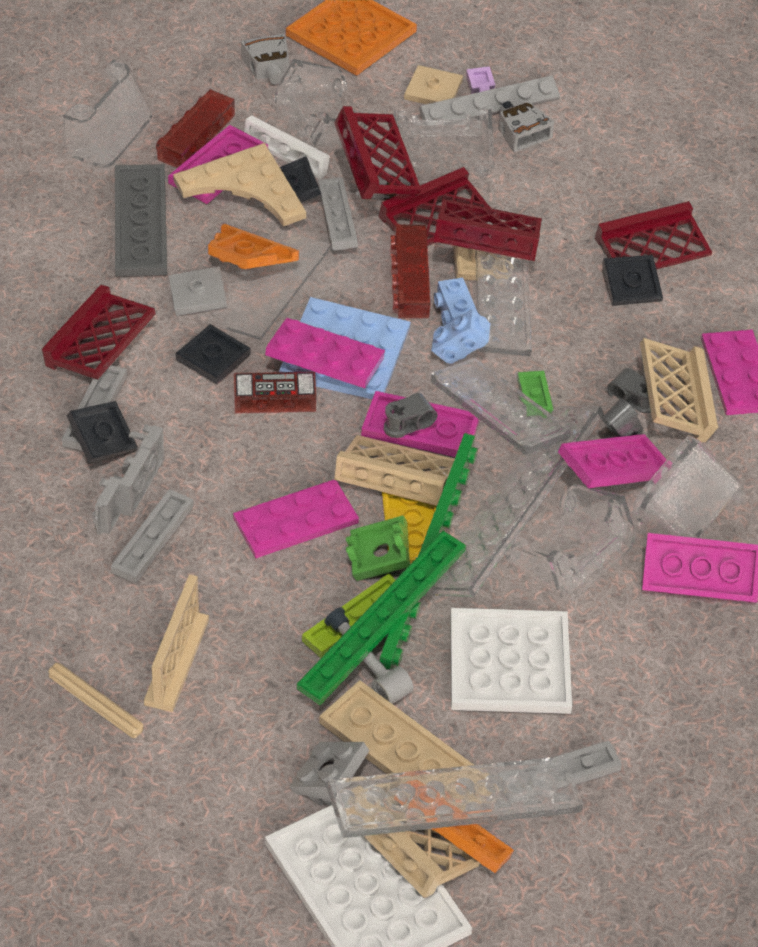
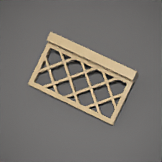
[640,338,718,442]
[334,435,454,505]
[144,574,209,712]
[341,777,480,898]

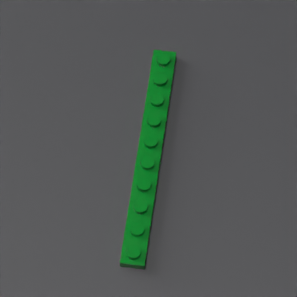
[380,433,478,670]

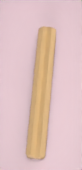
[48,663,144,738]

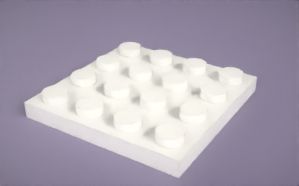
[450,608,572,714]

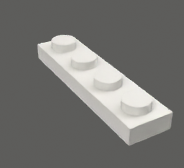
[244,116,330,180]

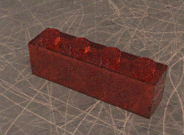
[156,89,235,168]
[390,224,431,318]

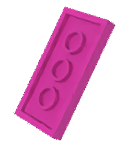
[168,125,268,204]
[265,317,385,389]
[701,329,758,415]
[361,391,480,457]
[558,434,675,488]
[233,480,359,558]
[642,533,758,603]

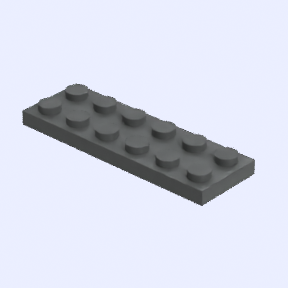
[115,164,167,276]

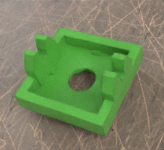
[346,515,410,581]

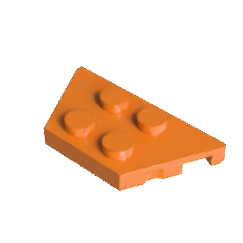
[208,224,299,269]

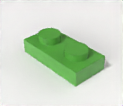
[517,371,554,419]

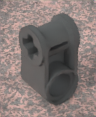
[607,368,659,414]
[383,393,438,438]
[601,398,643,437]

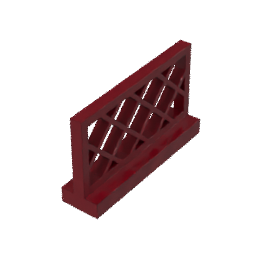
[334,106,421,199]
[378,167,492,253]
[433,199,542,261]
[594,201,713,269]
[42,284,156,380]

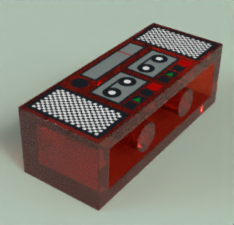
[234,372,316,413]

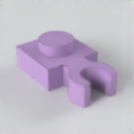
[466,66,495,94]

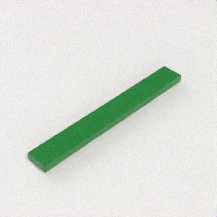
[297,530,466,705]

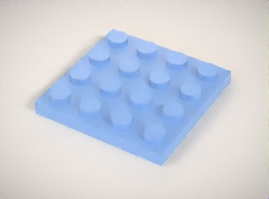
[279,297,411,399]

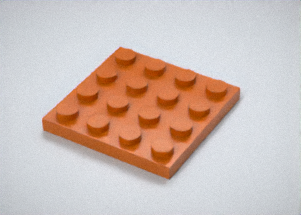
[286,0,417,76]

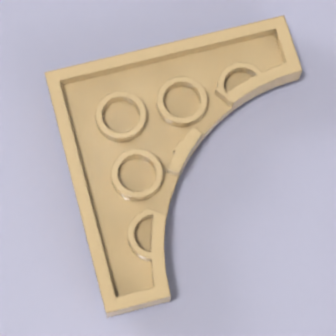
[173,143,306,226]

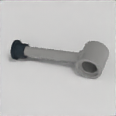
[324,607,414,704]

